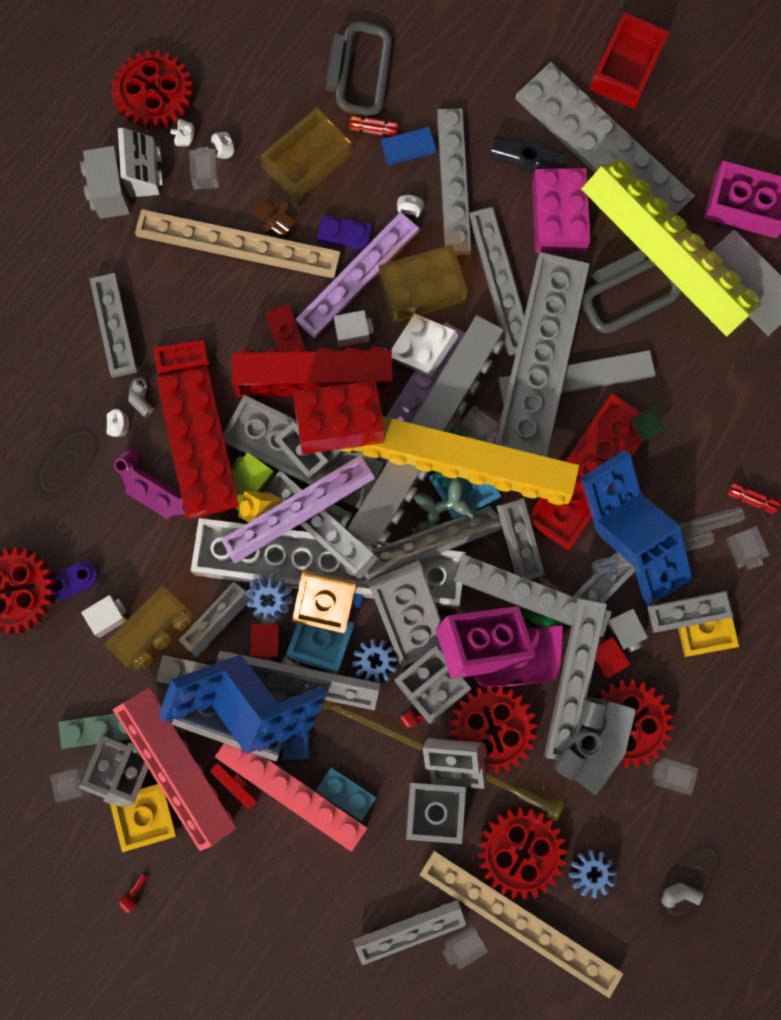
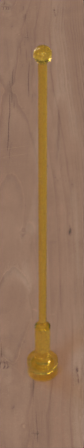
[322,700,564,821]

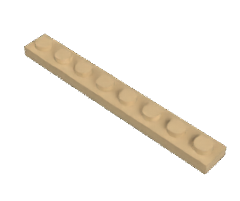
[135,209,340,279]
[419,851,623,998]

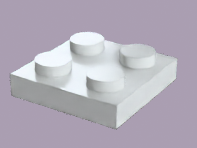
[391,314,459,378]

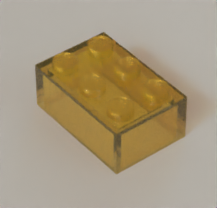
[260,107,352,203]
[378,244,468,323]
[104,585,193,671]

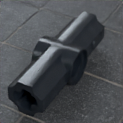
[490,136,569,172]

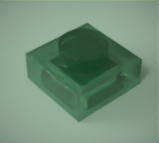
[630,406,667,443]

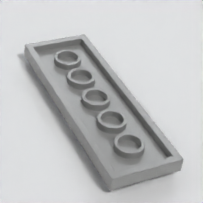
[223,395,384,510]

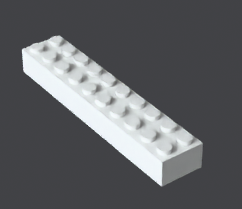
[191,518,466,609]

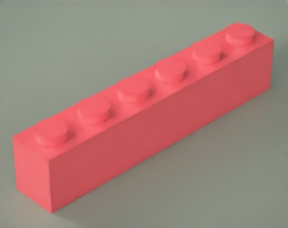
[113,687,236,851]
[215,743,367,852]

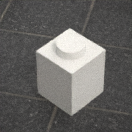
[334,310,373,348]
[81,595,127,638]

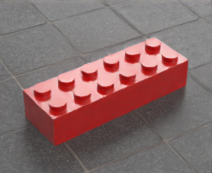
[232,347,393,398]

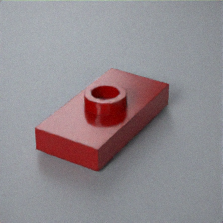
[265,304,305,352]
[153,339,210,375]
[211,763,258,809]

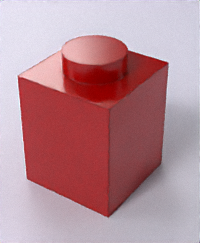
[251,624,281,661]
[594,637,630,680]

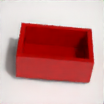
[589,12,670,109]
[293,380,384,454]

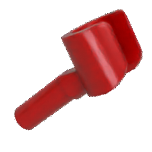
[400,710,426,729]
[119,874,147,914]

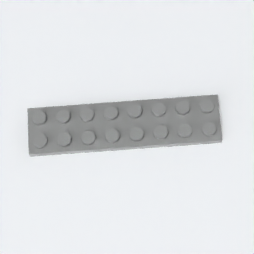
[515,62,695,216]
[495,252,589,457]

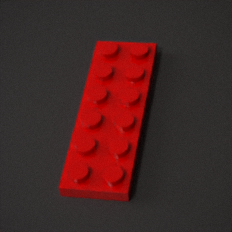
[156,365,240,520]
[529,394,655,551]

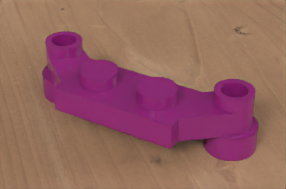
[114,448,185,520]

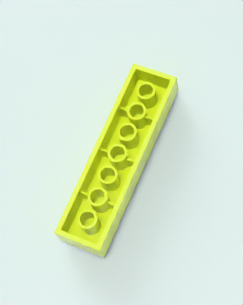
[582,160,762,336]

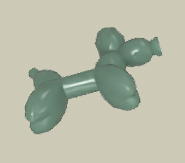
[412,477,475,534]

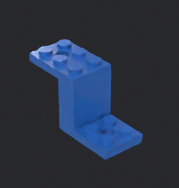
[580,450,693,606]
[159,654,328,755]

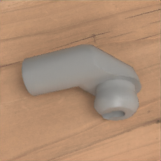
[128,378,154,418]
[661,883,703,908]

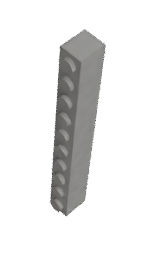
[347,315,504,550]

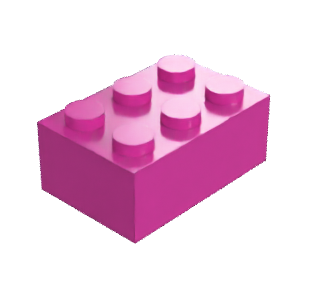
[704,161,781,238]
[532,168,590,253]
[435,606,536,679]

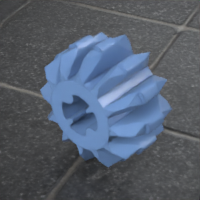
[246,573,293,620]
[352,639,398,683]
[569,850,617,898]

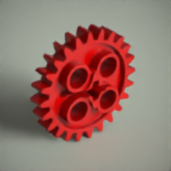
[111,50,194,130]
[0,547,57,635]
[588,680,674,768]
[449,685,537,774]
[477,808,567,900]

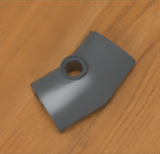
[553,697,636,795]

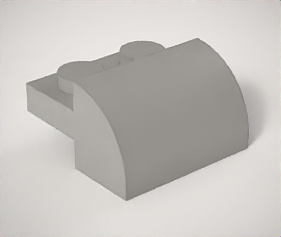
[274,421,345,479]
[394,646,471,724]
[79,735,148,807]
[423,738,487,789]

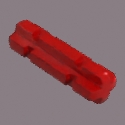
[349,115,399,137]
[728,482,780,514]

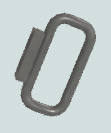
[325,22,392,117]
[582,249,681,333]

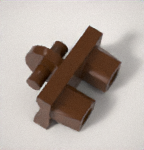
[254,198,296,238]

